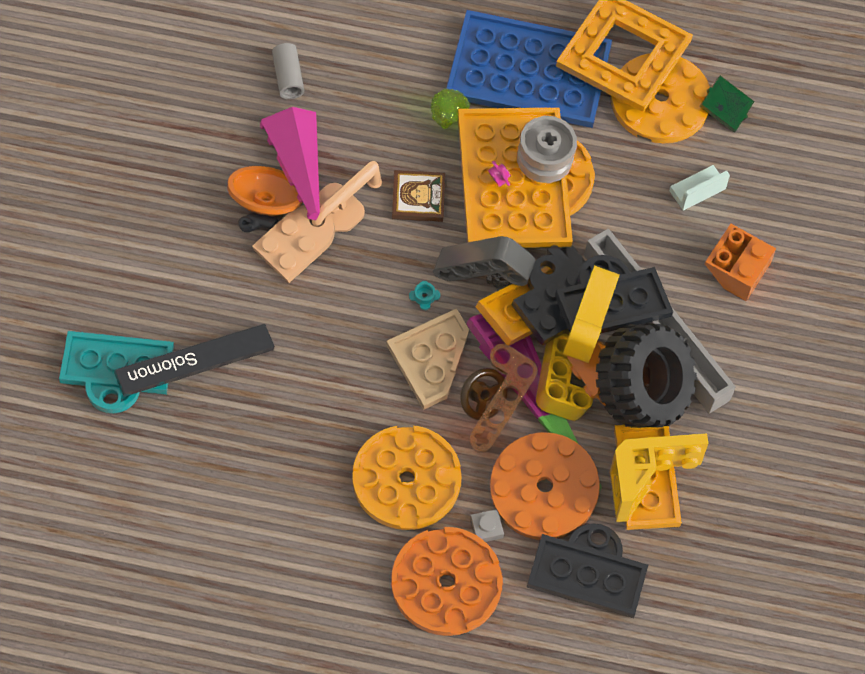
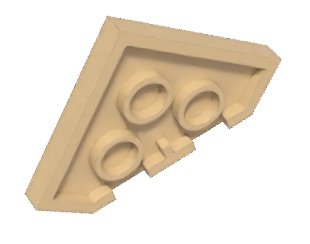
[386,308,469,410]

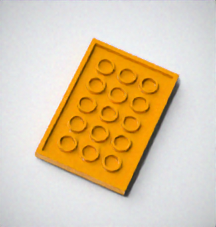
[458,108,573,248]

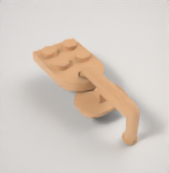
[252,161,382,284]

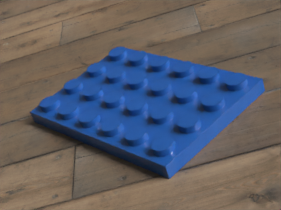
[445,10,612,128]

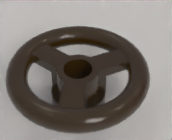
[460,368,508,420]

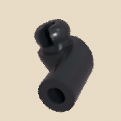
[238,212,278,233]

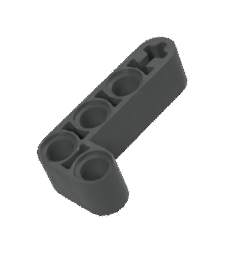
[433,236,535,286]

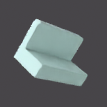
[669,165,730,210]

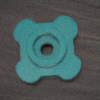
[409,281,440,310]

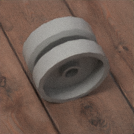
[517,116,577,183]

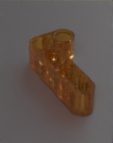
[470,344,537,453]

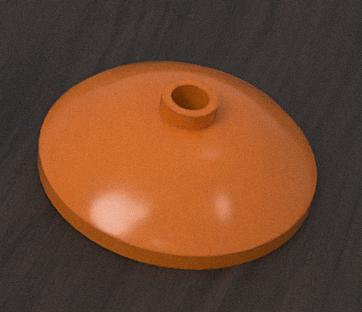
[227,166,303,215]

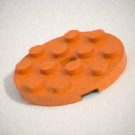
[490,432,600,540]
[391,527,503,636]

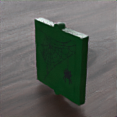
[700,75,755,132]

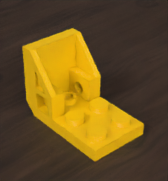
[610,433,708,522]

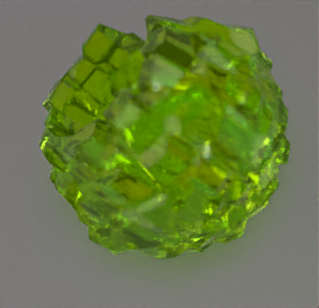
[430,88,470,129]

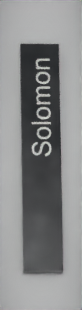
[114,324,275,397]

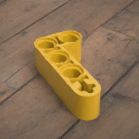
[563,265,620,363]
[536,331,593,421]

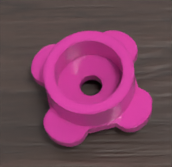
[488,160,511,187]

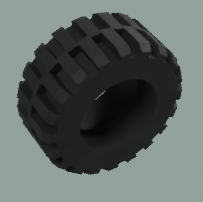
[596,324,697,428]

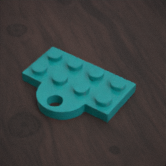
[59,331,175,413]

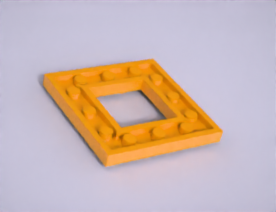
[556,0,693,112]

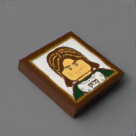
[392,170,445,222]

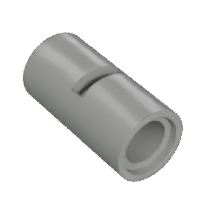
[272,43,304,99]

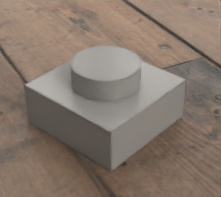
[470,509,504,542]

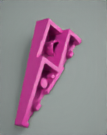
[260,107,320,220]

